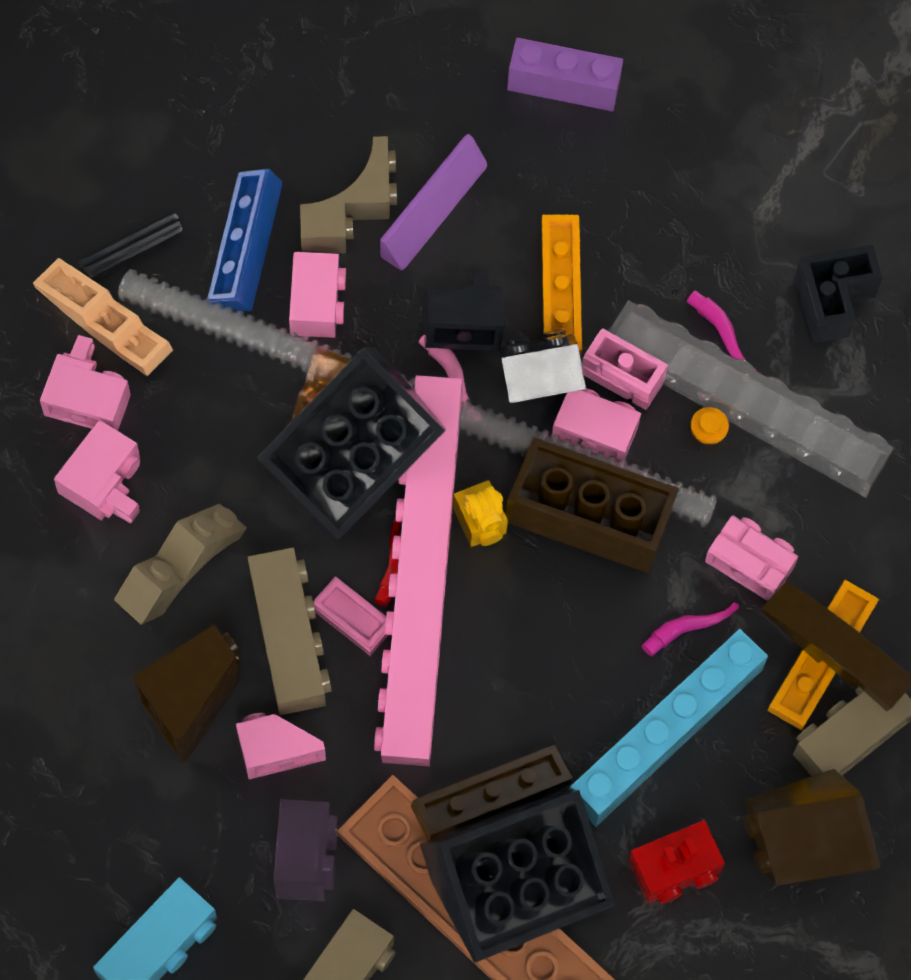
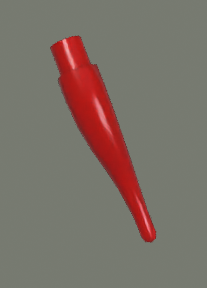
[374,517,402,607]

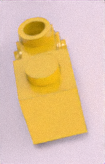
[453,480,508,547]

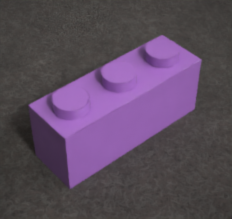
[507,37,623,111]

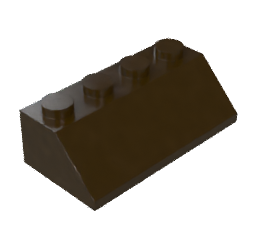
[505,437,679,573]

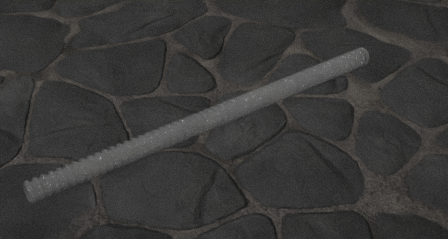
[118,269,717,528]

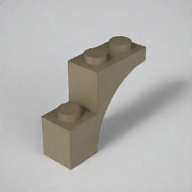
[300,136,397,254]
[114,504,247,625]

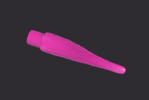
[687,290,756,375]
[642,603,739,657]

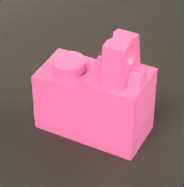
[40,335,131,431]
[54,419,140,524]

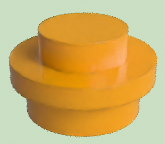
[690,407,729,444]

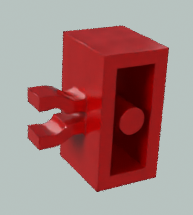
[628,820,725,904]

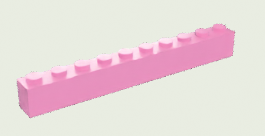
[374,375,463,767]

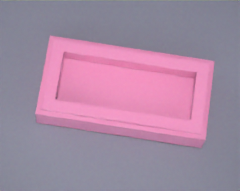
[313,576,388,656]

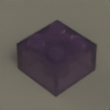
[274,799,338,902]

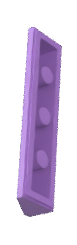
[380,134,487,270]

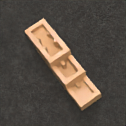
[33,258,173,376]

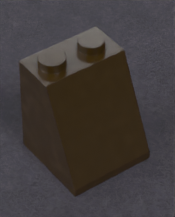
[133,625,241,763]
[743,769,880,886]

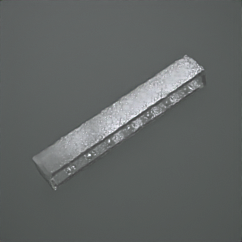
[609,300,894,498]

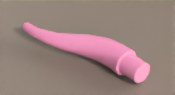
[419,335,482,421]

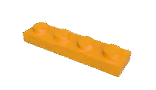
[541,215,582,356]
[767,580,879,731]

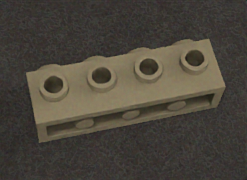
[248,548,332,716]

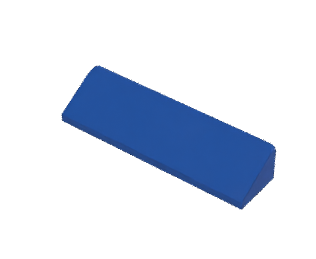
[207,169,282,311]

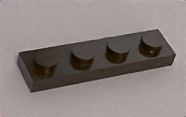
[411,745,573,840]

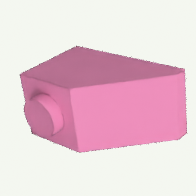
[236,713,326,779]

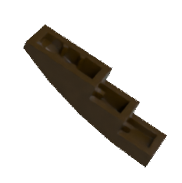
[760,581,911,711]

